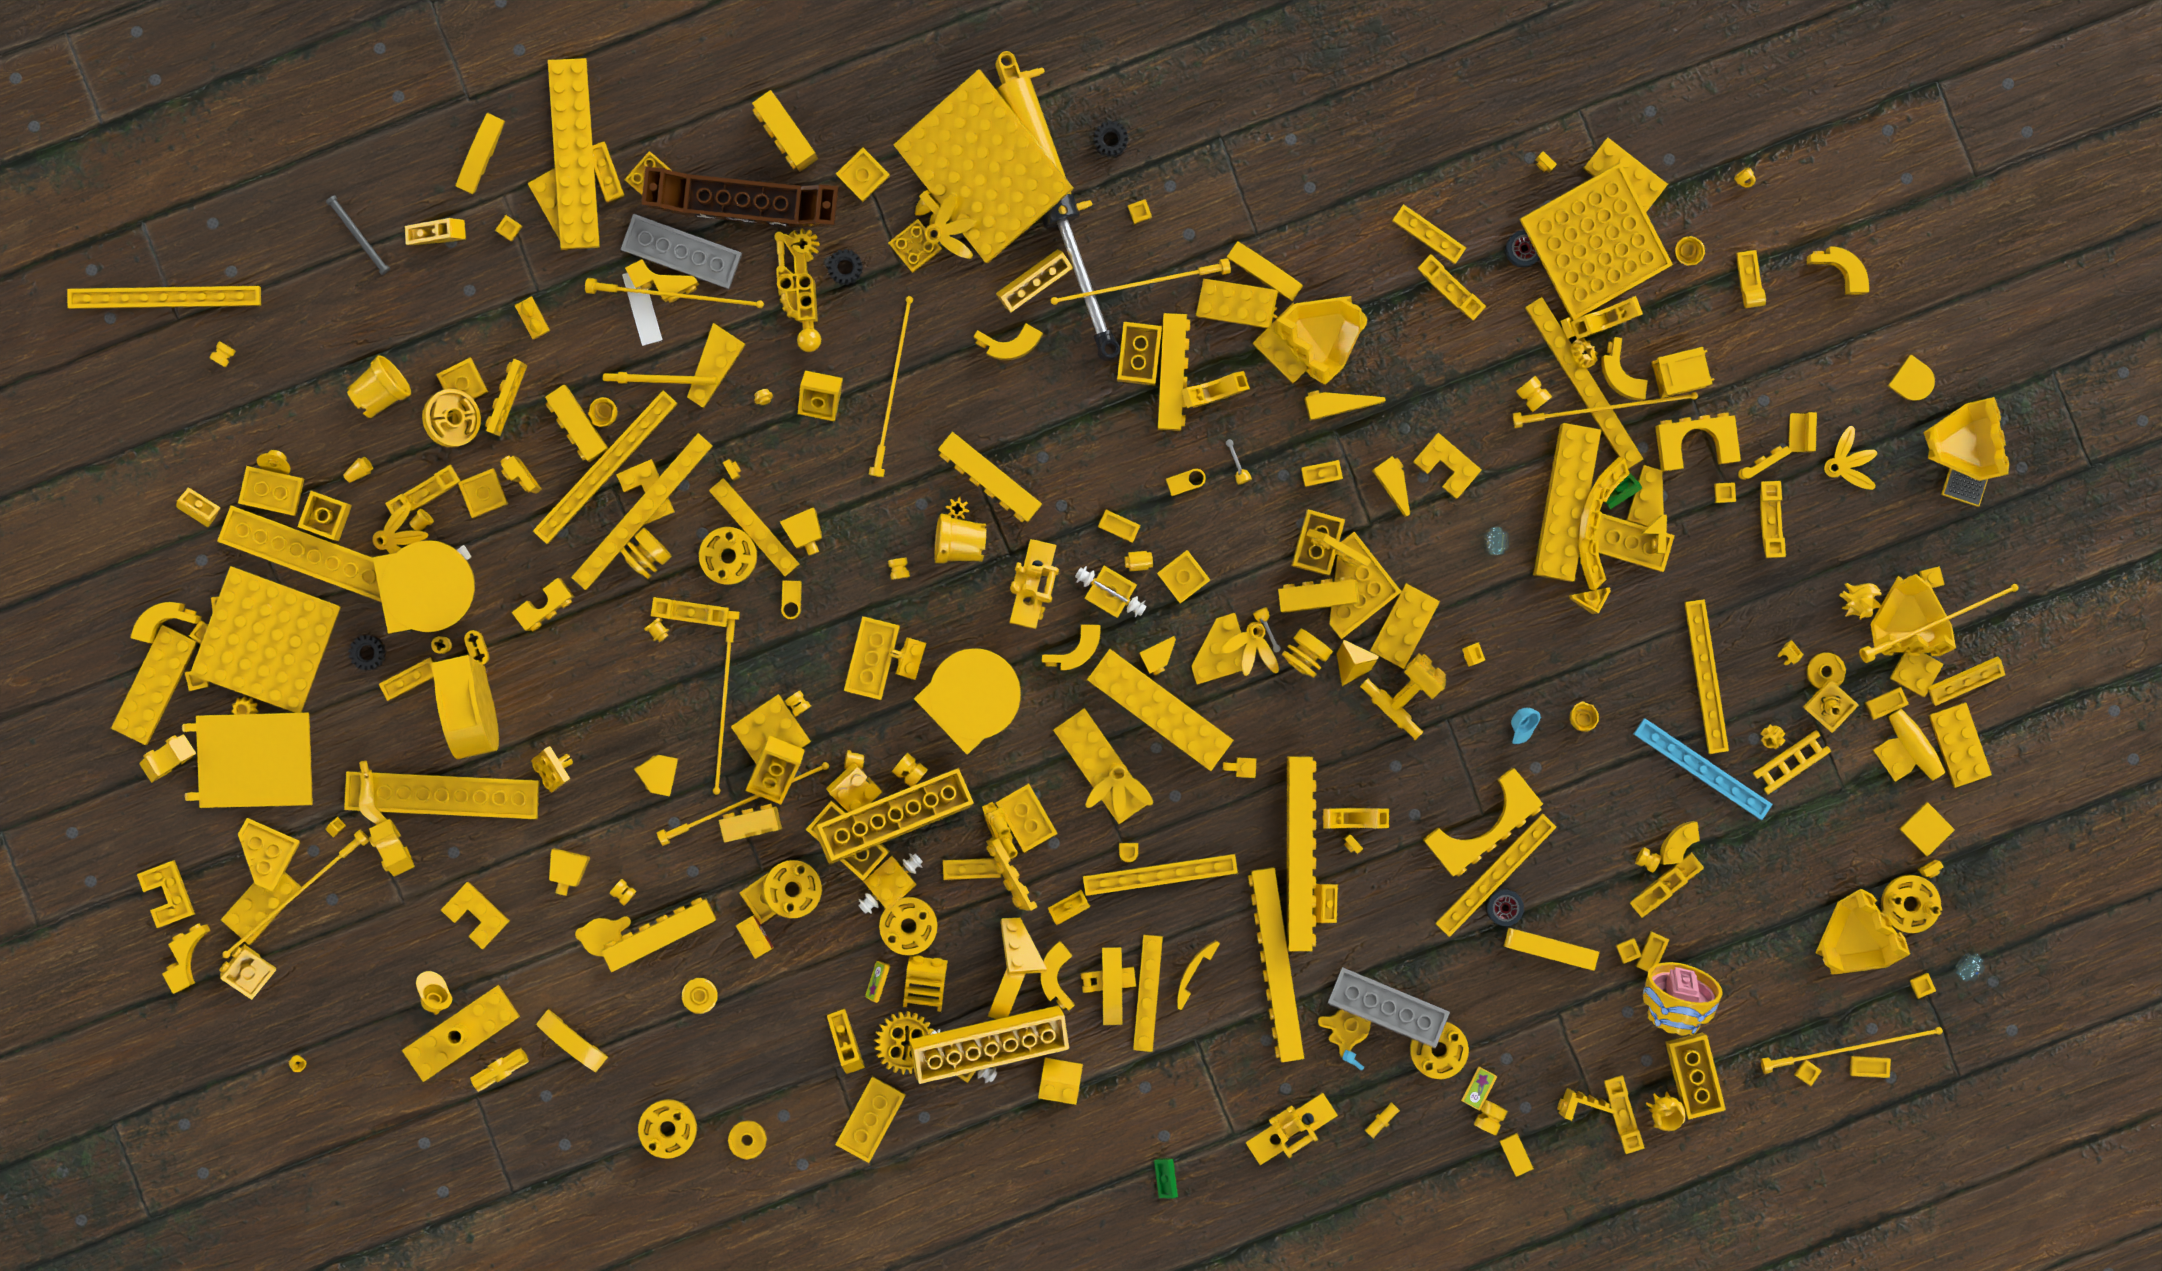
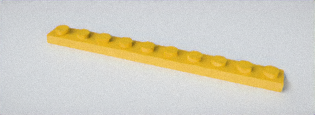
[67,286,261,309]
[1525,297,1643,469]
[533,390,678,544]
[571,433,713,590]

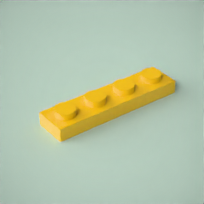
[1392,204,1466,264]
[1928,656,2005,706]

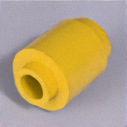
[1125,551,1153,572]

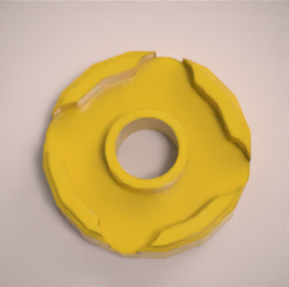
[1807,652,1846,689]
[728,1120,767,1160]

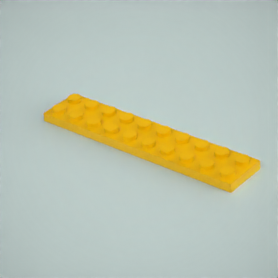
[548,58,600,250]
[217,506,382,602]
[344,771,539,819]

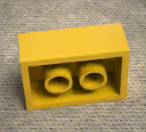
[1117,322,1162,386]
[1291,509,1345,576]

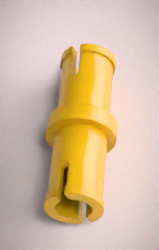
[1365,1103,1400,1139]

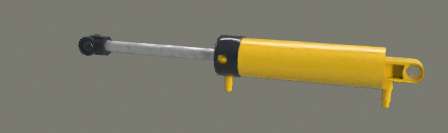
[995,51,1120,361]

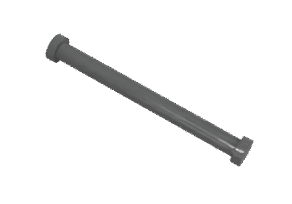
[326,195,391,275]

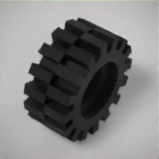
[1094,121,1128,157]
[827,249,863,285]
[348,636,386,670]

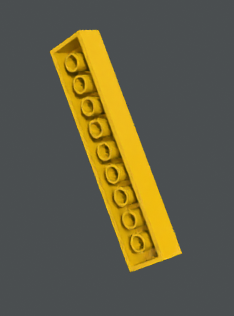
[1287,756,1316,951]

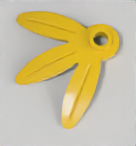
[924,193,977,259]
[1824,426,1877,490]
[373,503,428,554]
[1221,622,1279,676]
[1085,762,1153,819]

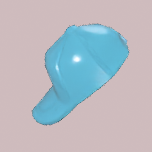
[1511,708,1541,744]

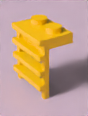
[903,955,948,1012]
[1557,1088,1616,1121]

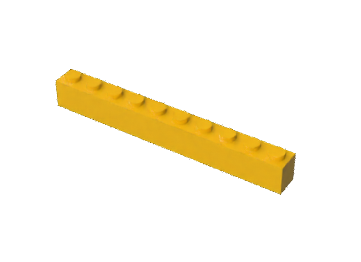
[1248,867,1304,1062]

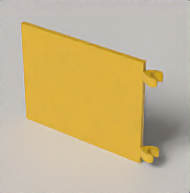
[182,713,313,808]

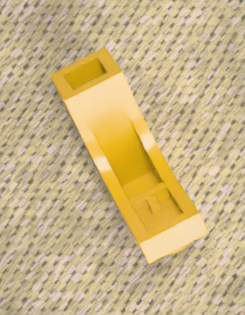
[1807,246,1869,295]
[1570,296,1643,340]
[974,323,1043,360]
[1601,337,1648,401]
[1181,371,1250,408]
[131,602,202,643]
[1042,625,1100,670]
[1323,808,1389,829]
[1041,940,1075,1010]
[988,968,1025,1020]

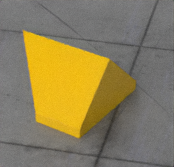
[1569,587,1610,614]
[1337,640,1379,686]

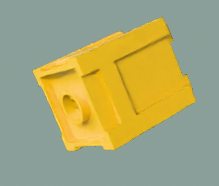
[1651,347,1714,399]

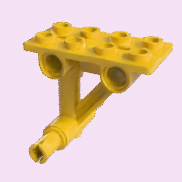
[1360,653,1446,740]

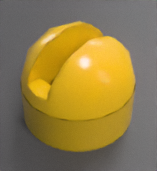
[289,1055,306,1072]

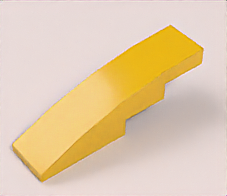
[456,113,505,194]
[1227,241,1303,301]
[1630,852,1704,918]

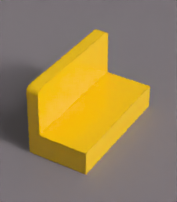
[1789,412,1817,452]

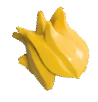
[1839,583,1882,620]
[1646,1092,1686,1131]

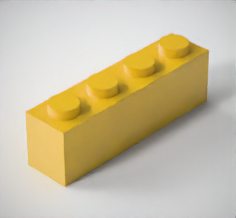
[996,249,1073,312]
[545,385,609,462]
[1278,576,1359,613]

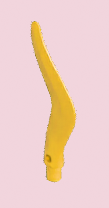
[358,761,387,825]

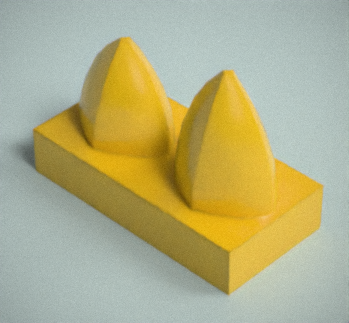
[915,190,952,225]
[515,296,550,340]

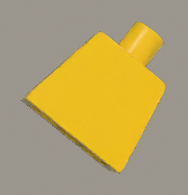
[780,507,822,556]
[549,848,590,896]

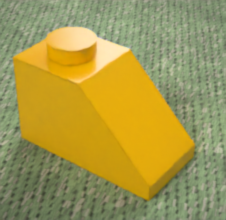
[1139,636,1176,675]

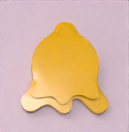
[575,916,631,956]
[1318,1009,1371,1057]

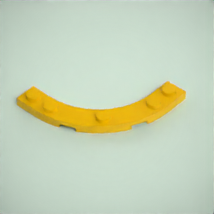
[1579,457,1630,590]

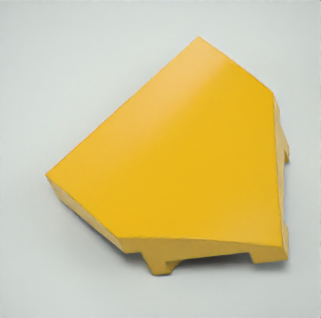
[634,755,678,796]

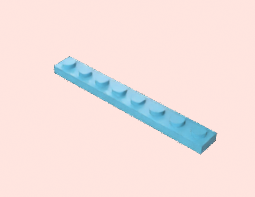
[1633,718,1773,820]

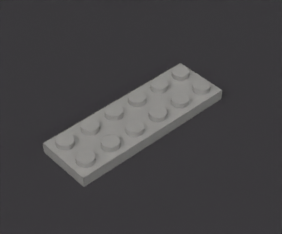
[620,214,742,289]
[1328,967,1450,1048]

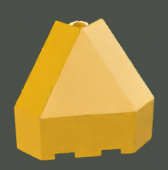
[1277,296,1367,385]
[1923,397,2009,481]
[1871,574,1956,656]
[1816,889,1910,975]

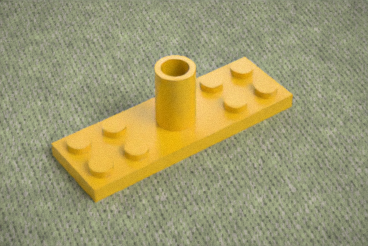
[402,985,520,1082]

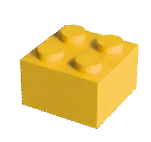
[297,491,352,541]

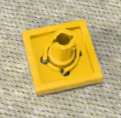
[1803,679,1859,733]
[531,746,573,793]

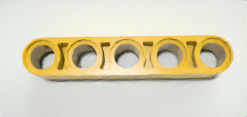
[1504,928,1599,971]

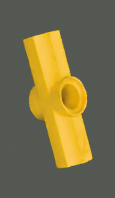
[470,1048,529,1092]

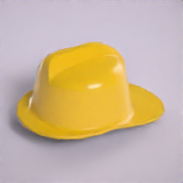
[416,971,452,1015]

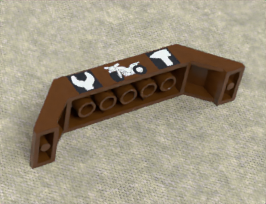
[641,166,838,228]

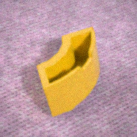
[139,734,196,783]
[369,819,415,877]
[1660,821,1700,865]

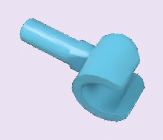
[1342,1050,1364,1070]

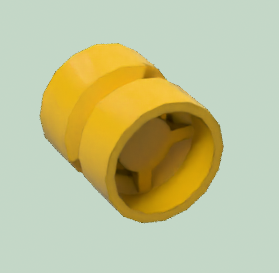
[1516,376,1552,412]
[892,753,928,787]
[1474,1100,1508,1135]

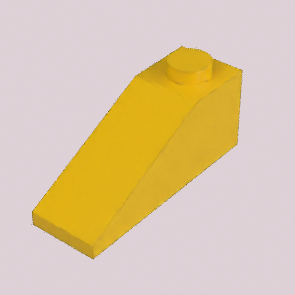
[405,218,466,245]
[1372,456,1410,517]
[827,1009,865,1074]

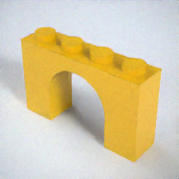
[1655,413,1741,472]

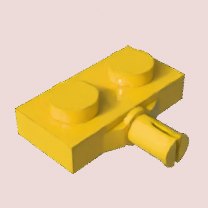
[888,637,926,680]

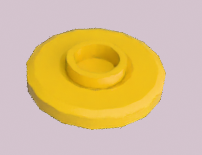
[682,978,718,1014]

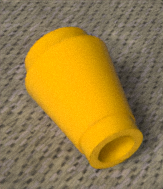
[343,457,373,483]

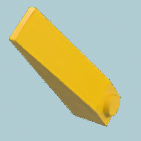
[1304,390,1386,421]

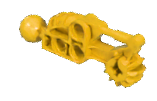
[774,228,821,352]

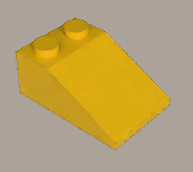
[745,736,804,804]

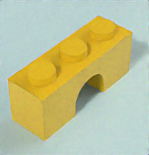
[512,578,575,632]

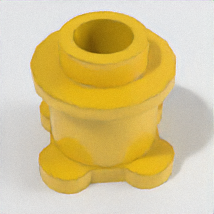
[644,618,669,642]

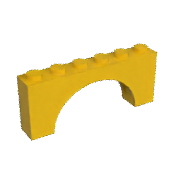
[1423,768,1543,877]

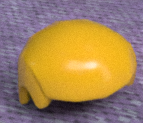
[1675,236,1705,266]
[588,397,618,427]
[1570,701,1599,732]

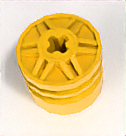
[620,528,672,579]
[1282,628,1333,678]

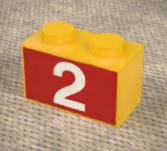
[736,915,774,959]

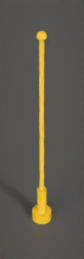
[1051,258,1231,305]
[585,278,764,308]
[869,296,913,478]
[1513,392,1698,428]
[1859,584,2019,663]
[713,611,740,795]
[657,762,829,846]
[222,829,370,958]
[1760,1027,1943,1074]

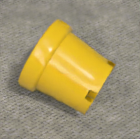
[347,355,411,418]
[934,514,986,563]

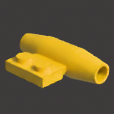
[1873,709,1945,782]

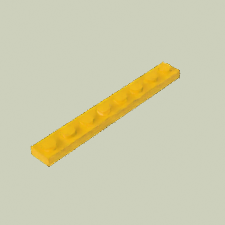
[1684,599,1729,754]
[1435,813,1556,937]
[1083,854,1238,896]

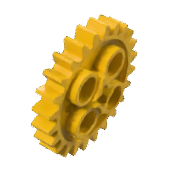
[874,1011,934,1075]

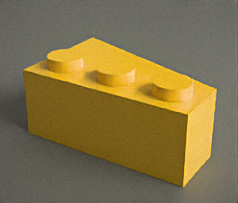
[719,804,782,843]

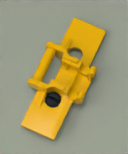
[1010,539,1059,629]
[1246,1093,1338,1165]

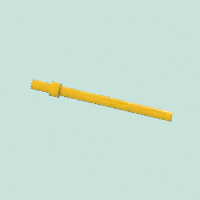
[603,372,717,385]

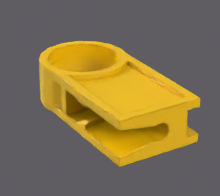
[1166,469,1206,496]
[781,581,802,619]

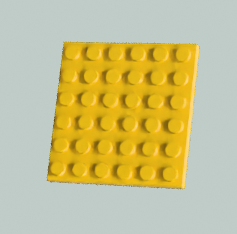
[1519,163,1673,320]
[190,566,341,713]

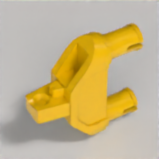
[982,802,1018,859]

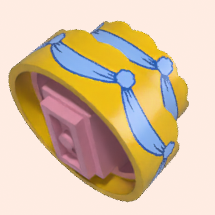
[1643,962,1722,1036]

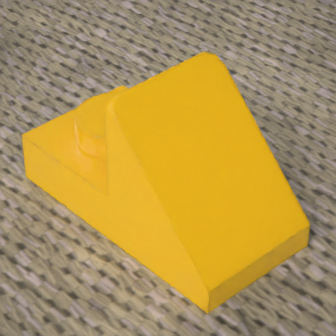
[1640,515,1667,554]

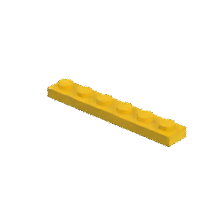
[709,478,800,577]
[1133,935,1163,1052]

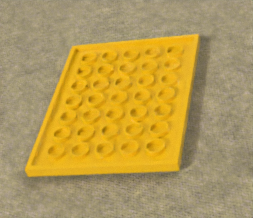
[893,69,1074,263]

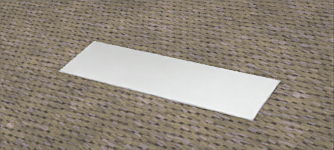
[622,273,662,346]

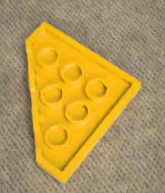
[1329,532,1402,639]

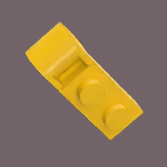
[1736,250,1766,308]

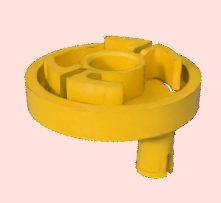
[422,389,481,448]
[699,527,757,585]
[763,860,822,918]
[1881,875,1942,933]
[879,897,938,955]
[1410,1021,1469,1079]
[638,1099,697,1159]

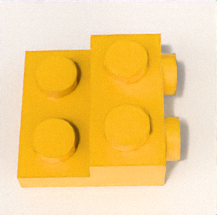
[500,455,542,494]
[219,944,276,1000]

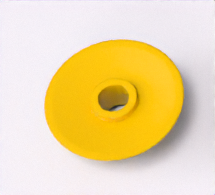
[257,450,290,475]

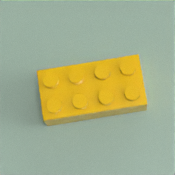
[752,90,818,172]
[806,800,890,881]
[1665,1033,1726,1120]

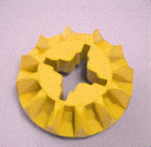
[1571,338,1598,368]

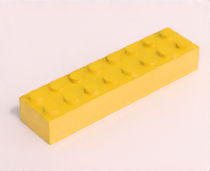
[1533,423,1601,582]
[1087,649,1234,771]
[814,768,974,865]
[909,1005,1069,1084]

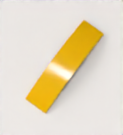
[1417,254,1486,320]
[385,465,460,514]
[1760,481,1786,558]
[651,597,729,627]
[1177,940,1220,1010]
[1102,947,1122,1025]
[536,1009,608,1072]
[1604,1075,1644,1154]

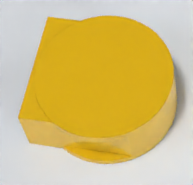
[372,541,475,634]
[914,649,1021,755]
[431,655,499,759]

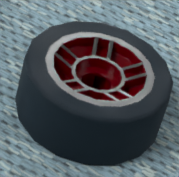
[1505,230,1540,268]
[1486,889,1524,926]

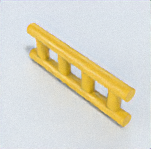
[1753,730,1831,795]

